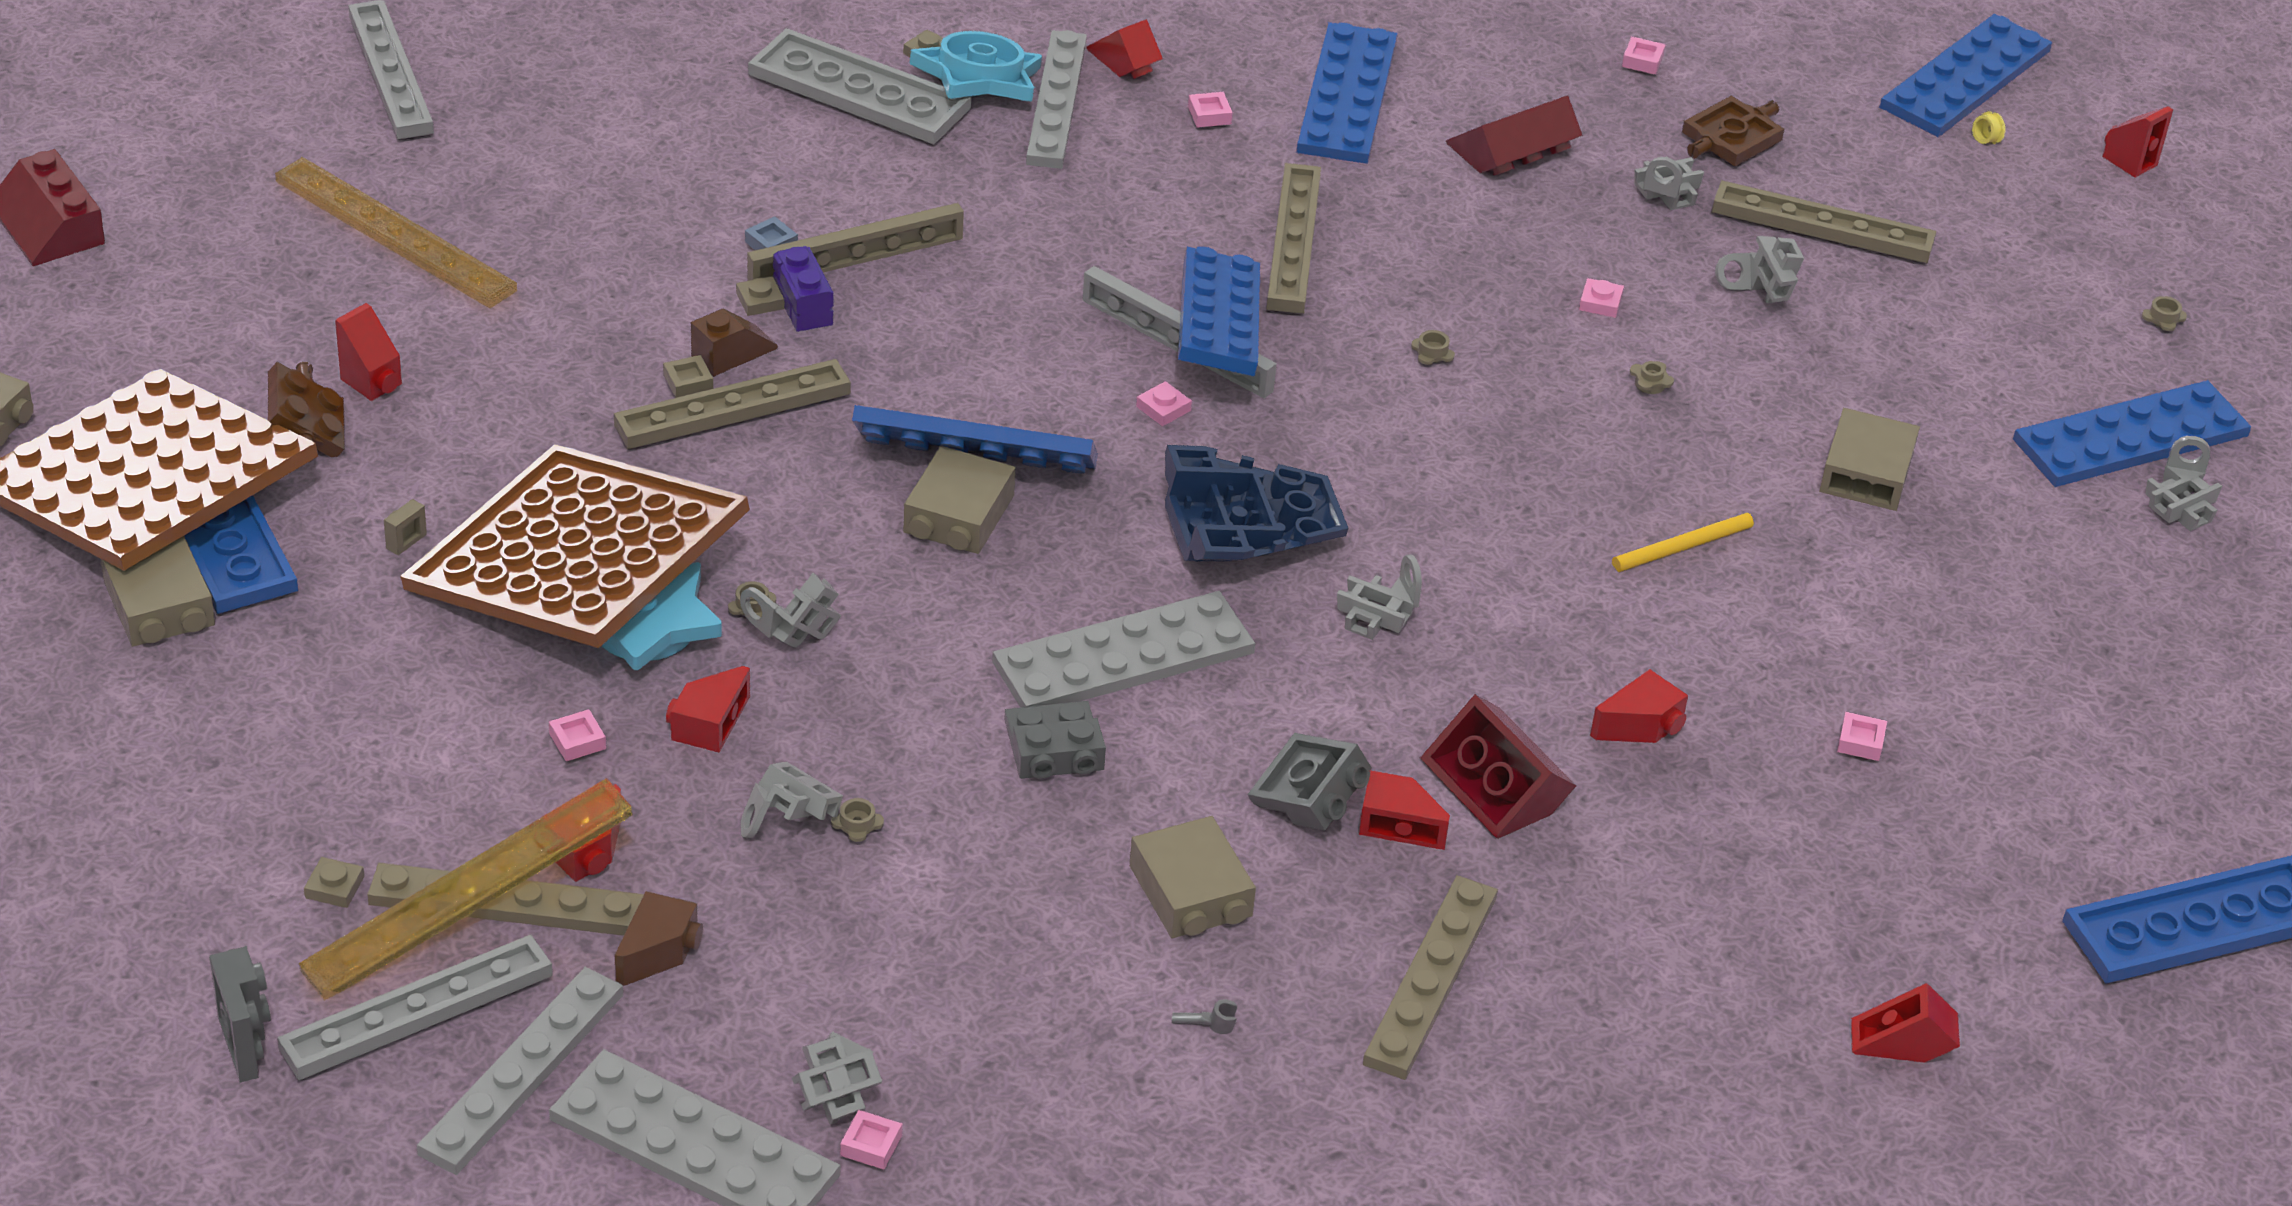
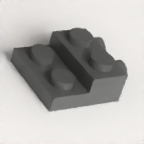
[1004,701,1106,779]
[1247,733,1372,831]
[209,946,271,1083]

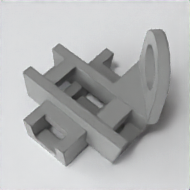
[1634,157,1704,210]
[1715,236,1804,303]
[2145,436,2222,531]
[1337,554,1422,640]
[740,573,841,648]
[740,761,843,839]
[792,1031,882,1125]

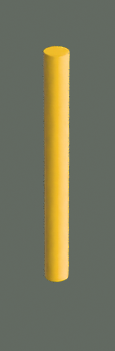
[1612,512,1754,572]

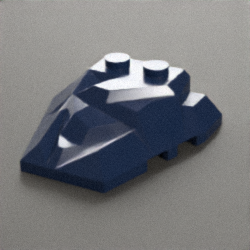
[1165,445,1349,562]

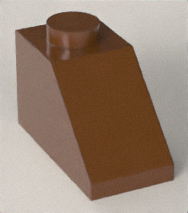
[691,308,778,377]
[615,891,703,986]

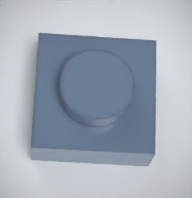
[745,216,798,250]

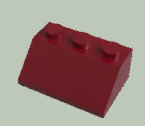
[1446,95,1583,176]
[0,149,105,266]
[1420,694,1576,839]

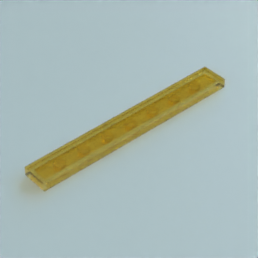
[275,157,517,309]
[298,778,633,1000]

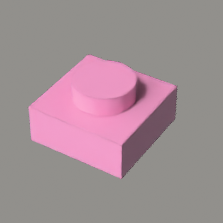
[1622,37,1666,75]
[1188,92,1232,128]
[1579,278,1624,318]
[1136,381,1192,427]
[549,709,606,761]
[1837,712,1887,761]
[840,1110,902,1170]

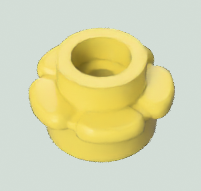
[1972,111,2006,145]

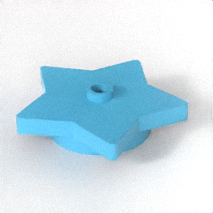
[909,31,1042,101]
[602,562,722,670]

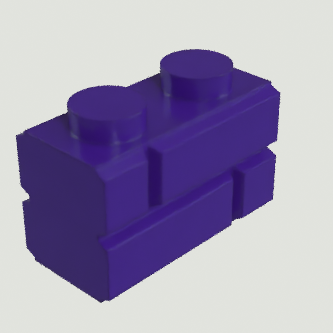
[773,246,834,332]

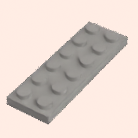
[748,28,971,144]
[992,591,1255,707]
[549,1049,841,1206]

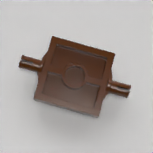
[1682,95,1785,166]
[268,362,345,462]

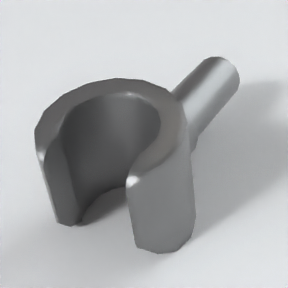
[1172,999,1237,1034]

